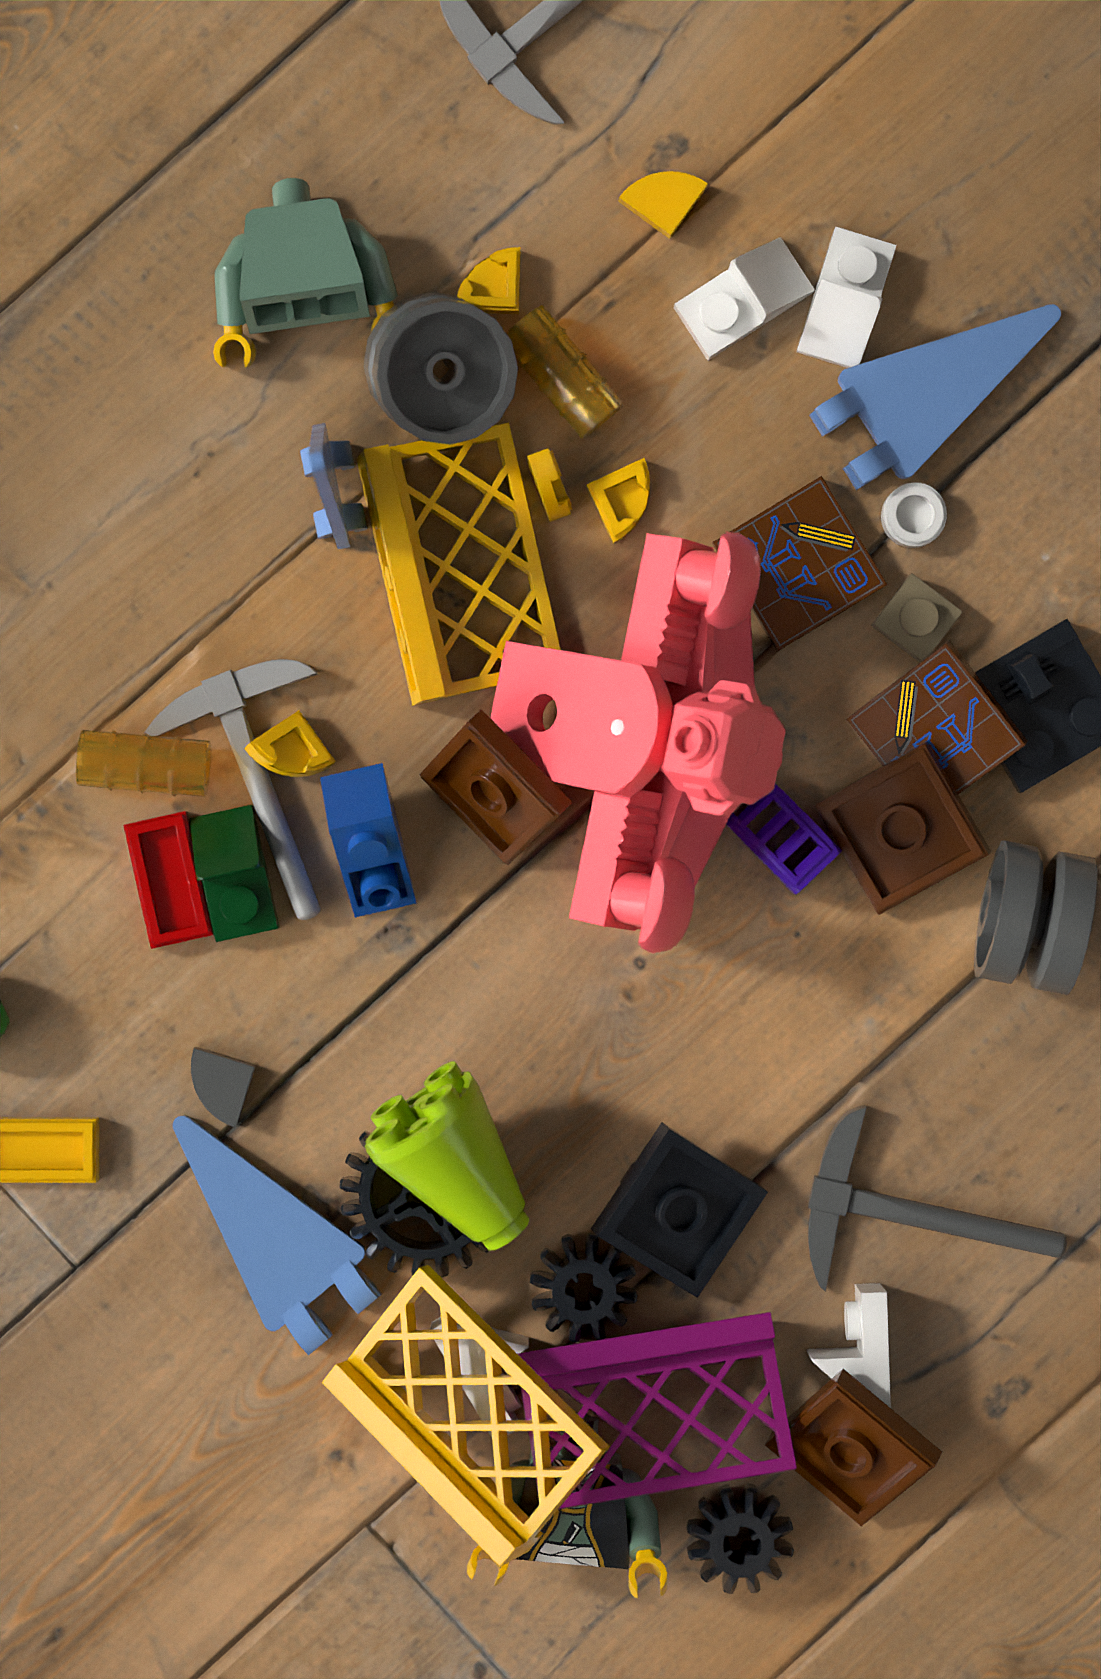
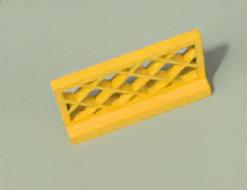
[356,423,561,706]
[322,1265,610,1567]

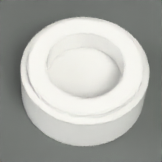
[881,483,947,548]

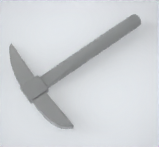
[440,0,584,125]
[142,659,321,920]

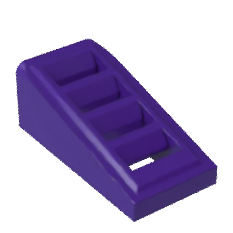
[726,783,842,895]

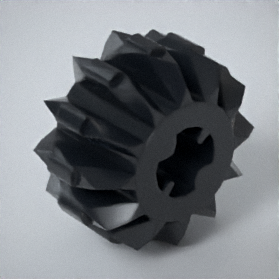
[530,1232,638,1343]
[686,1483,794,1594]

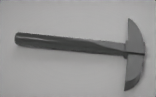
[808,1105,1067,1292]

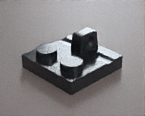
[975,619,1101,793]
[591,1122,768,1298]

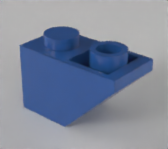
[320,763,417,918]

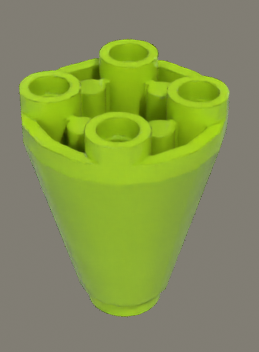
[365,1061,529,1250]

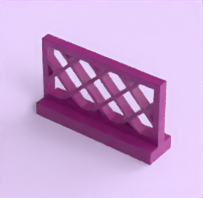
[518,1312,797,1510]

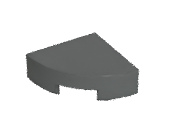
[191,1047,256,1128]

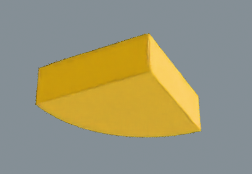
[618,171,708,239]
[457,247,521,314]
[527,448,572,522]
[586,458,650,544]
[244,710,336,777]

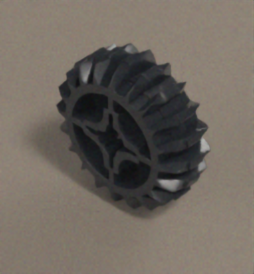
[339,1131,490,1277]

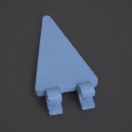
[809,304,1061,490]
[300,423,368,550]
[172,1115,382,1355]

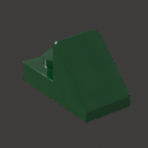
[190,804,280,942]

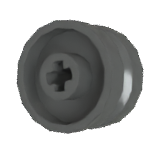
[363,292,518,445]
[974,841,1097,995]

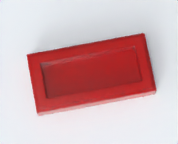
[123,811,214,949]

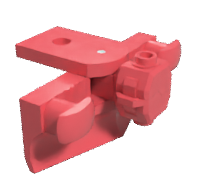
[490,532,786,954]

